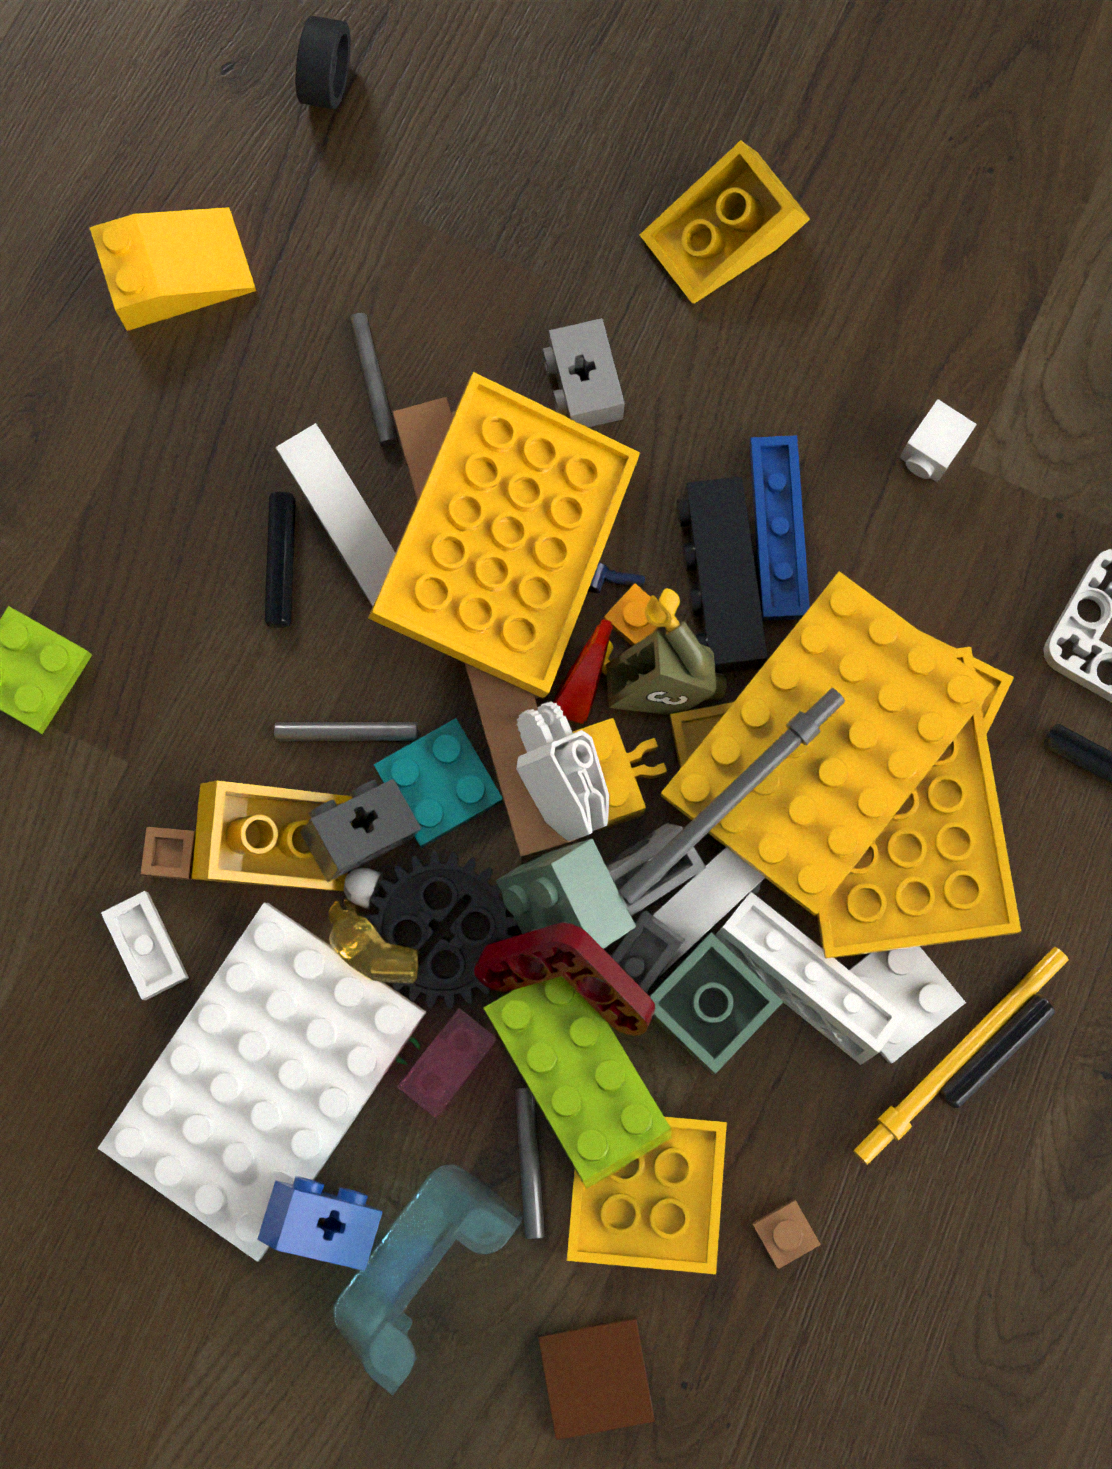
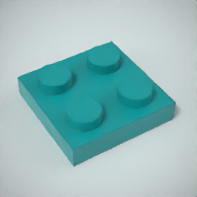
[374,718,504,848]

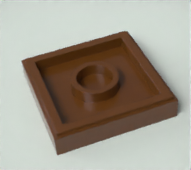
[538,1317,655,1440]

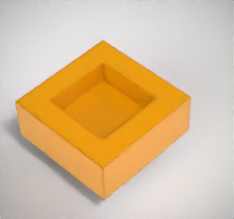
[604,583,660,646]

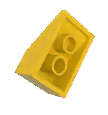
[640,140,810,304]
[90,207,256,331]
[191,780,352,892]

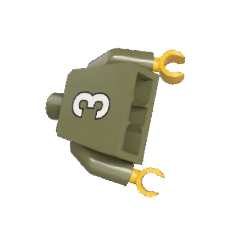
[602,588,727,715]

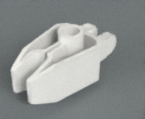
[516,701,609,841]

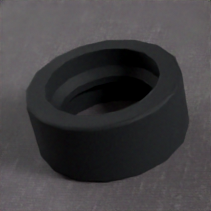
[295,16,351,109]

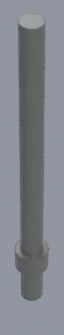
[619,688,846,905]

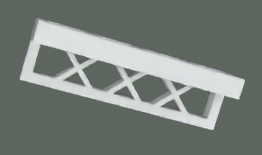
[715,892,906,1065]

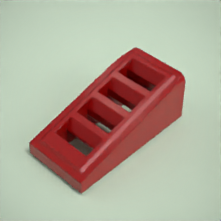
[553,619,613,724]

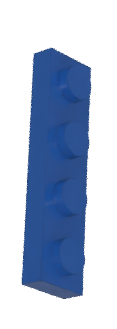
[749,435,810,621]

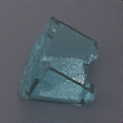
[333,1165,523,1395]

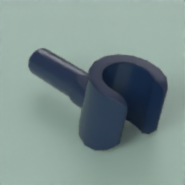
[588,562,645,593]

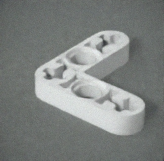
[1043,549,1112,702]

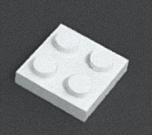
[849,947,966,1064]

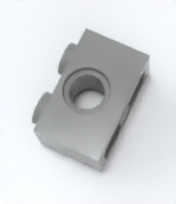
[605,823,706,916]

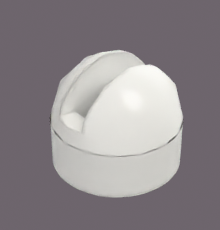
[344,868,383,909]

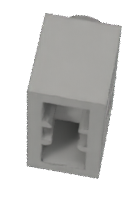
[542,318,625,427]

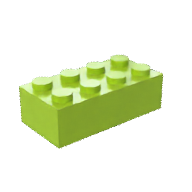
[484,976,672,1189]

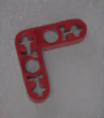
[474,923,656,1036]

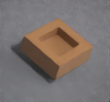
[141,827,195,881]
[751,1199,821,1269]

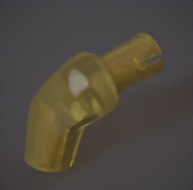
[328,900,418,983]

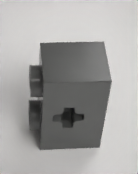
[300,779,421,882]

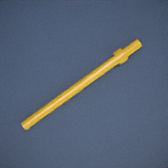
[853,947,1069,1165]

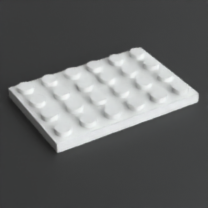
[98,903,426,1262]

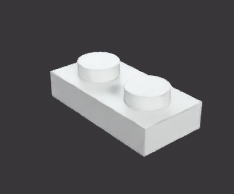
[101,891,189,1000]

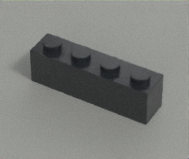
[677,476,768,673]

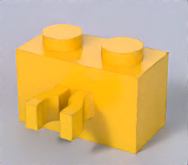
[572,718,667,831]

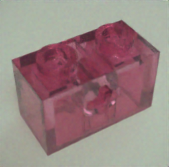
[397,1008,499,1118]

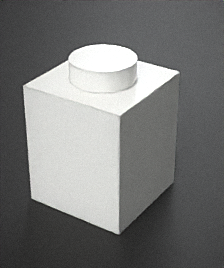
[899,399,977,483]

